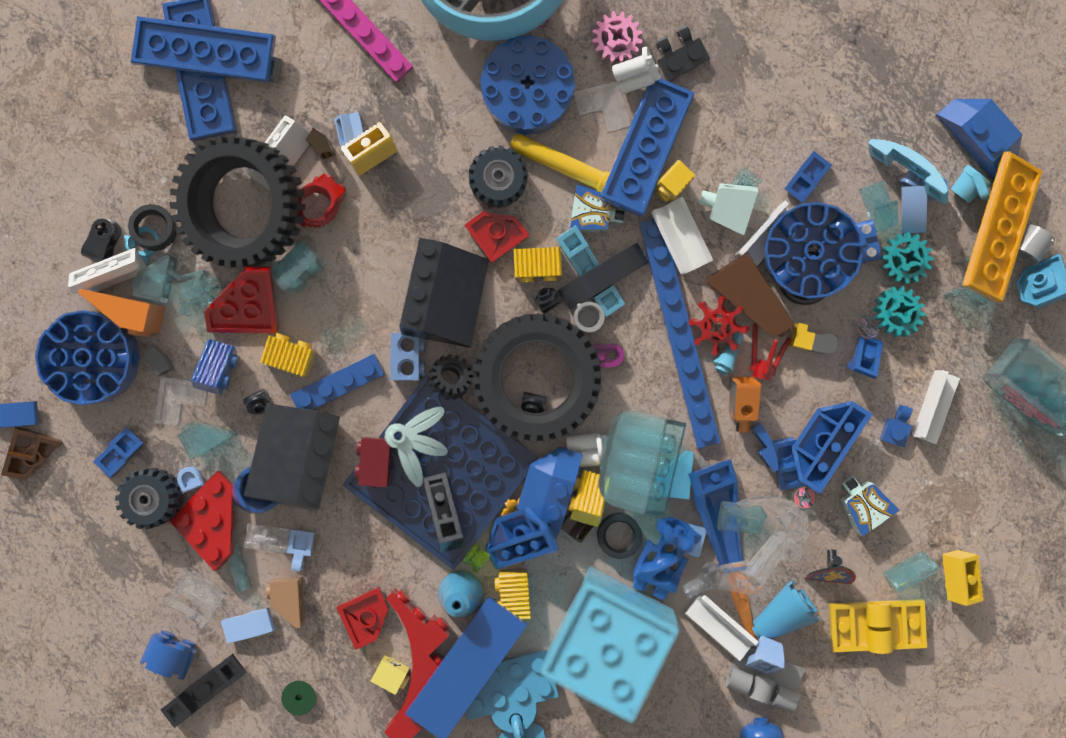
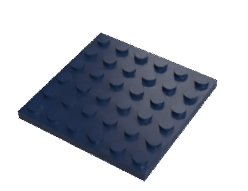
[343,373,539,570]

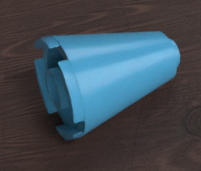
[438,570,484,618]
[752,580,821,639]

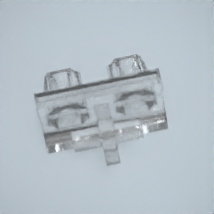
[244,523,291,554]

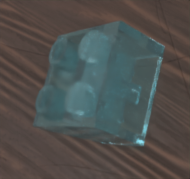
[271,239,326,294]

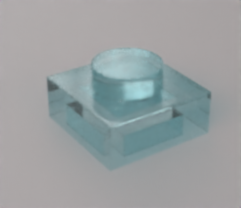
[730,166,762,187]

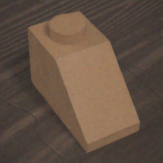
[266,577,305,628]

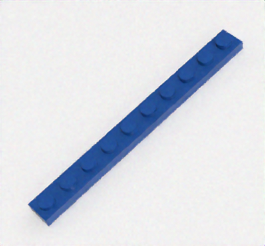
[639,219,721,448]

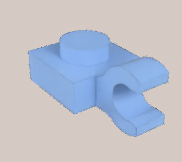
[287,529,315,572]

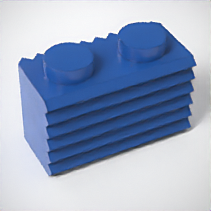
[191,339,239,395]

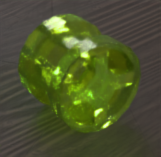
[462,543,491,573]

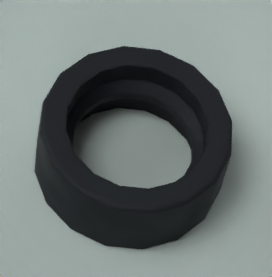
[128,204,177,251]
[597,513,642,559]

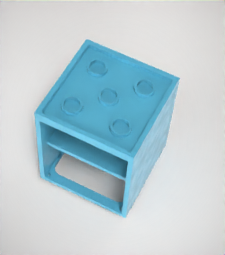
[540,566,679,722]

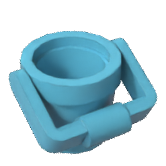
[951,164,992,203]

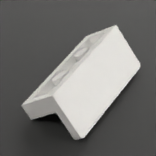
[244,115,309,190]
[651,197,713,275]
[734,201,789,265]
[68,248,148,294]
[912,370,960,444]
[684,595,759,661]

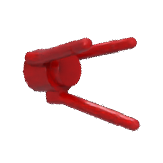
[750,323,791,381]

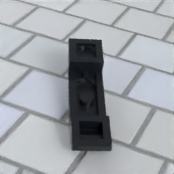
[558,243,649,311]
[160,653,247,728]

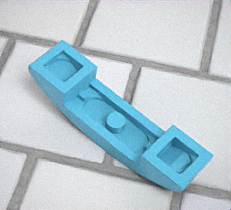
[868,139,948,205]
[556,225,625,317]

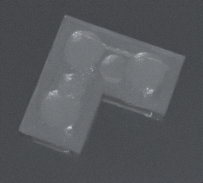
[573,81,630,134]
[154,377,209,426]

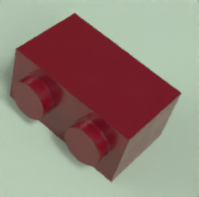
[355,436,392,487]

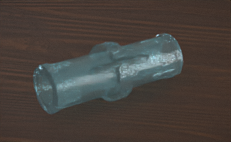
[228,543,252,592]

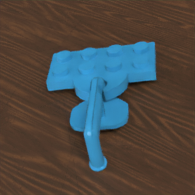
[466,649,559,738]

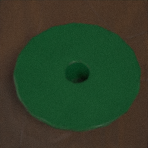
[281,680,316,716]

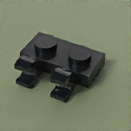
[656,25,710,82]

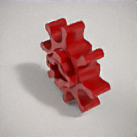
[688,296,749,355]

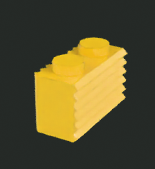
[341,123,398,176]
[655,160,695,203]
[514,247,562,283]
[260,333,317,377]
[568,470,610,527]
[943,550,984,606]
[495,569,531,620]

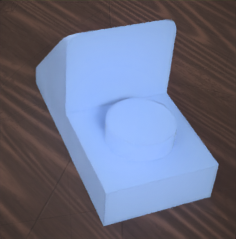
[746,636,784,674]

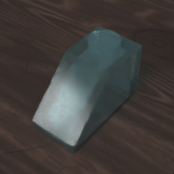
[131,255,177,303]
[177,421,238,460]

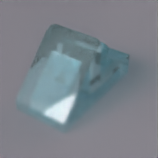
[859,180,898,233]

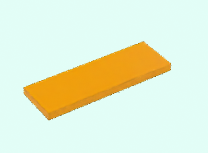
[962,151,1043,303]

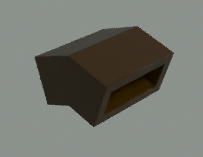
[305,128,336,160]
[561,511,593,543]

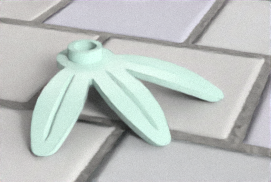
[385,407,448,487]

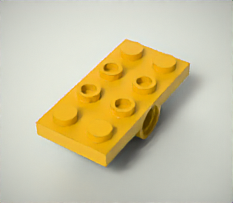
[828,599,927,654]

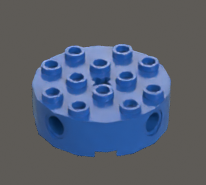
[480,35,575,135]
[763,202,863,299]
[35,310,140,405]

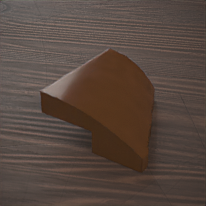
[1,426,61,480]

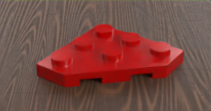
[204,266,279,333]
[169,471,235,571]

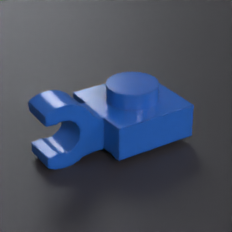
[880,404,913,448]

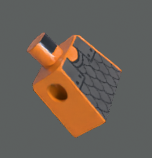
[729,376,761,433]

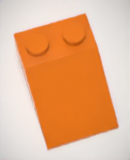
[78,289,165,337]

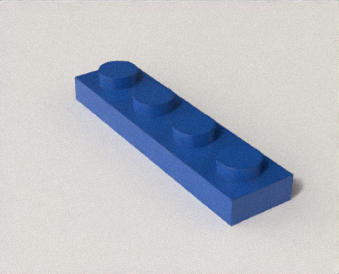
[290,354,385,410]

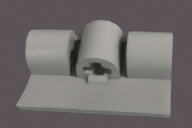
[725,648,805,713]

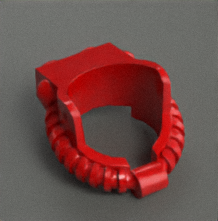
[298,173,346,228]

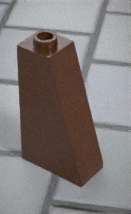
[707,251,794,338]

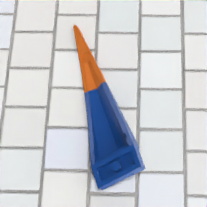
[689,459,756,639]

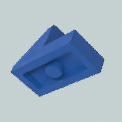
[847,334,883,379]

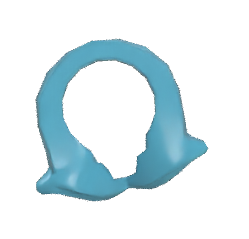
[124,227,160,264]

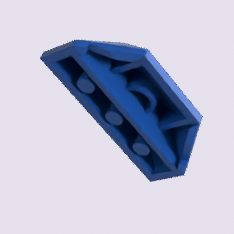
[936,99,1022,181]
[791,401,873,494]
[517,446,583,539]
[486,507,558,570]

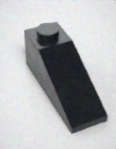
[423,473,463,553]

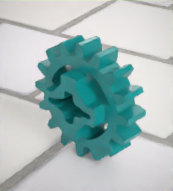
[880,232,934,284]
[872,286,926,338]

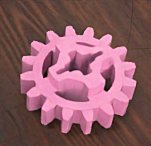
[592,11,643,64]

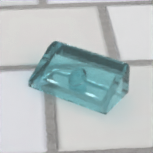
[717,501,768,534]
[884,551,939,592]

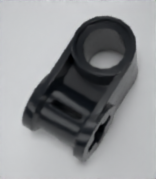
[81,218,121,263]

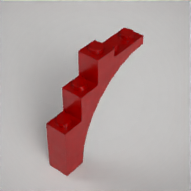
[384,588,450,738]

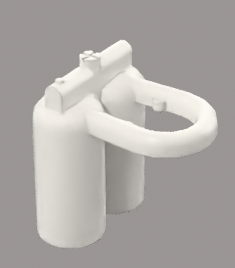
[612,46,661,94]
[566,433,610,467]

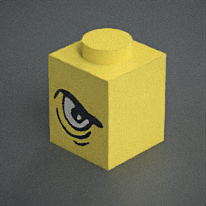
[370,655,410,695]

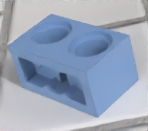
[390,333,426,380]

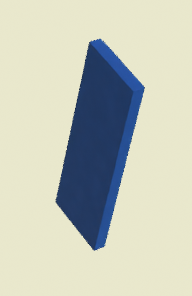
[162,0,237,142]
[130,16,276,83]
[599,79,695,218]
[405,596,527,738]

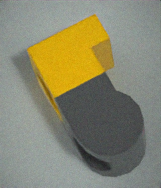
[789,323,838,354]

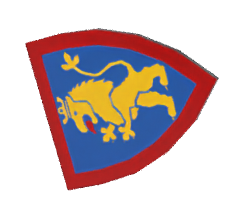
[805,549,856,584]

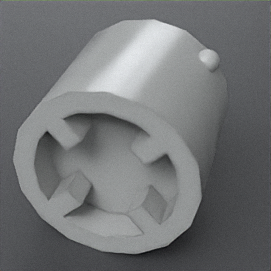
[1017,225,1055,265]
[573,302,605,333]

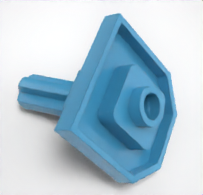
[1016,254,1066,309]

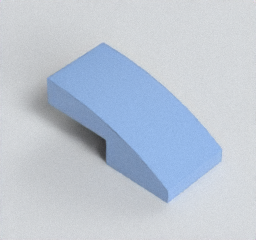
[901,185,927,234]
[221,608,275,643]

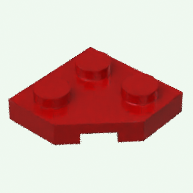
[464,211,530,263]
[336,586,389,650]

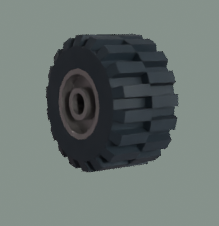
[469,145,528,208]
[115,468,183,529]

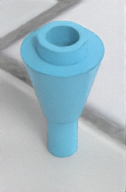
[713,332,744,375]

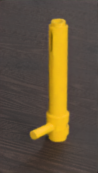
[510,134,610,193]

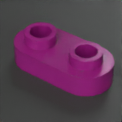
[593,344,624,368]

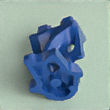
[633,517,702,600]

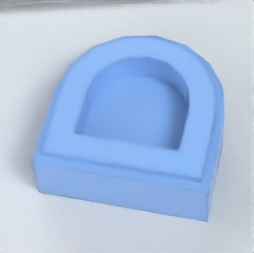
[177,466,205,494]

